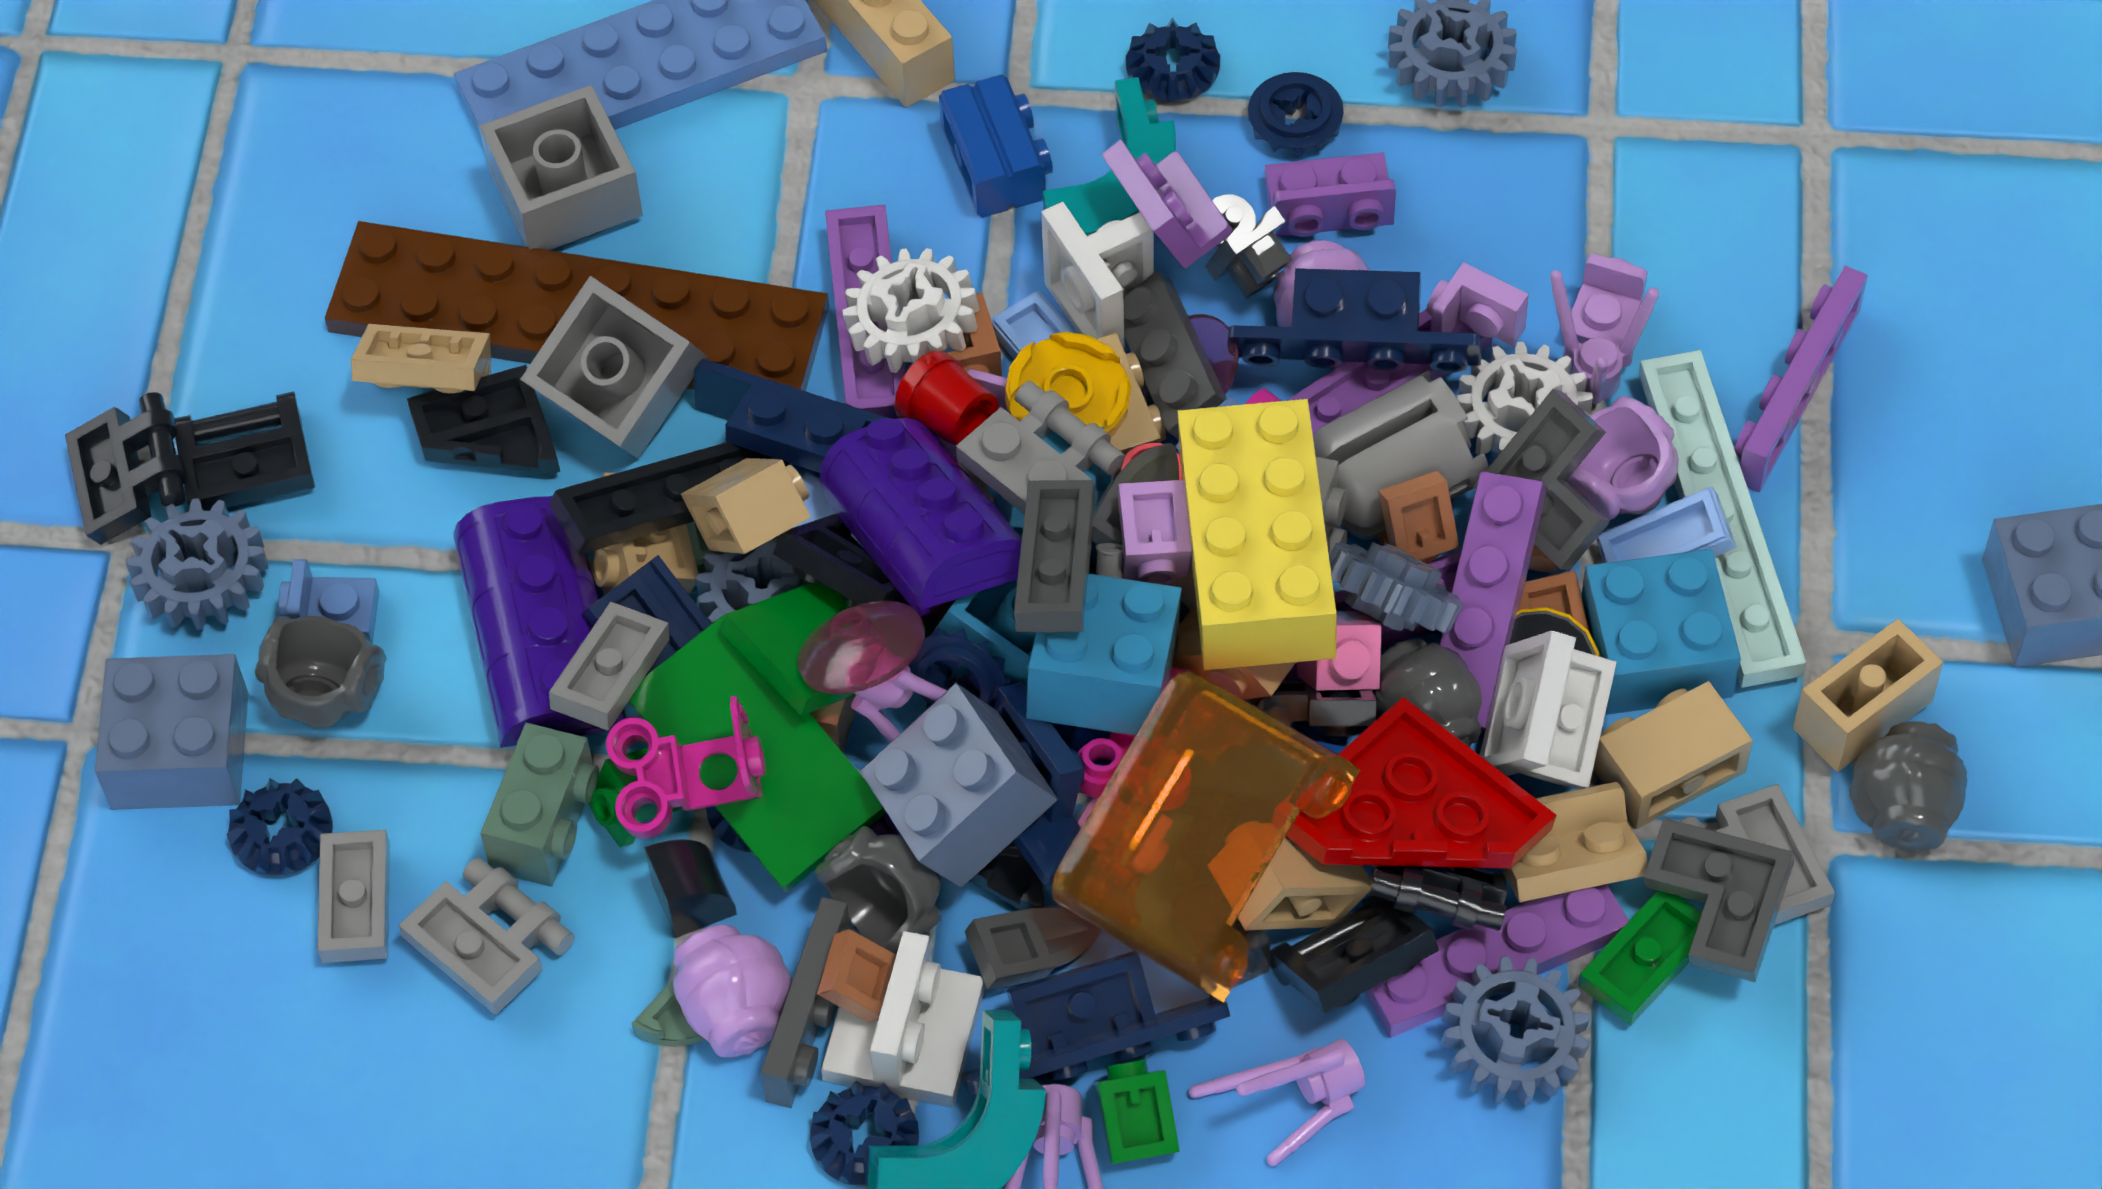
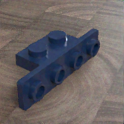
[1229,268,1482,373]
[694,359,887,473]
[925,682,1102,885]
[961,951,1231,1095]

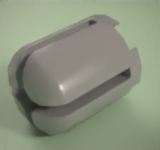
[1313,370,1488,540]

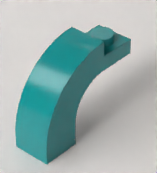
[1042,77,1176,236]
[867,1010,1046,1189]

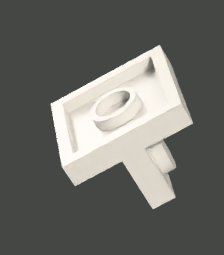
[1041,202,1154,352]
[1480,631,1617,790]
[821,931,986,1108]

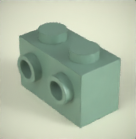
[480,723,599,887]

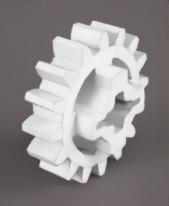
[842,248,980,373]
[1456,342,1593,455]

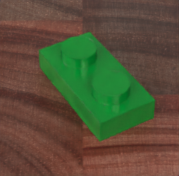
[1578,891,1702,1026]

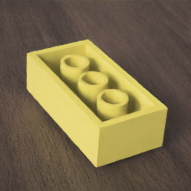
[1178,399,1337,670]

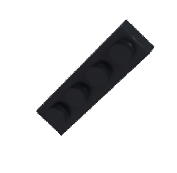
[549,442,790,555]

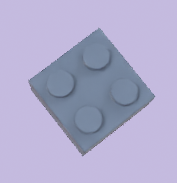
[1982,504,2102,667]
[95,654,249,810]
[860,683,1058,888]

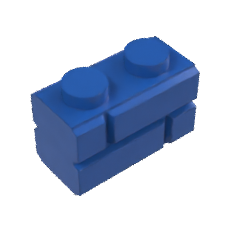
[939,74,1053,218]

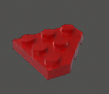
[1272,697,1557,868]

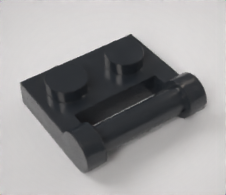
[175,391,315,511]
[1266,895,1439,1014]

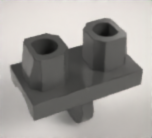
[1205,194,1292,299]

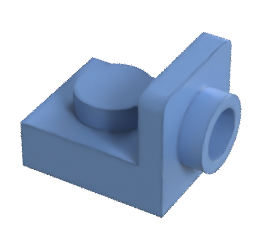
[279,559,379,644]

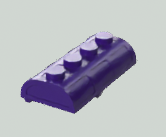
[820,418,1022,616]
[453,496,627,748]

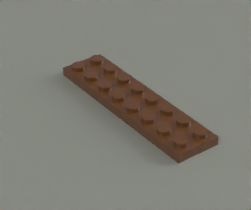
[324,221,829,391]

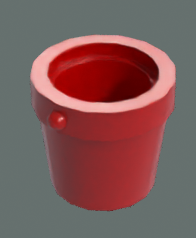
[894,351,999,445]

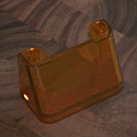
[1052,672,1360,1003]

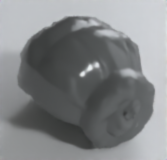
[255,616,386,728]
[1372,638,1482,748]
[1849,721,1967,852]
[815,826,942,955]

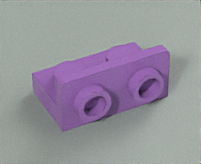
[1101,140,1233,269]
[1264,152,1396,237]

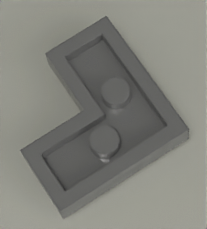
[1473,389,1610,571]
[1644,818,1795,982]

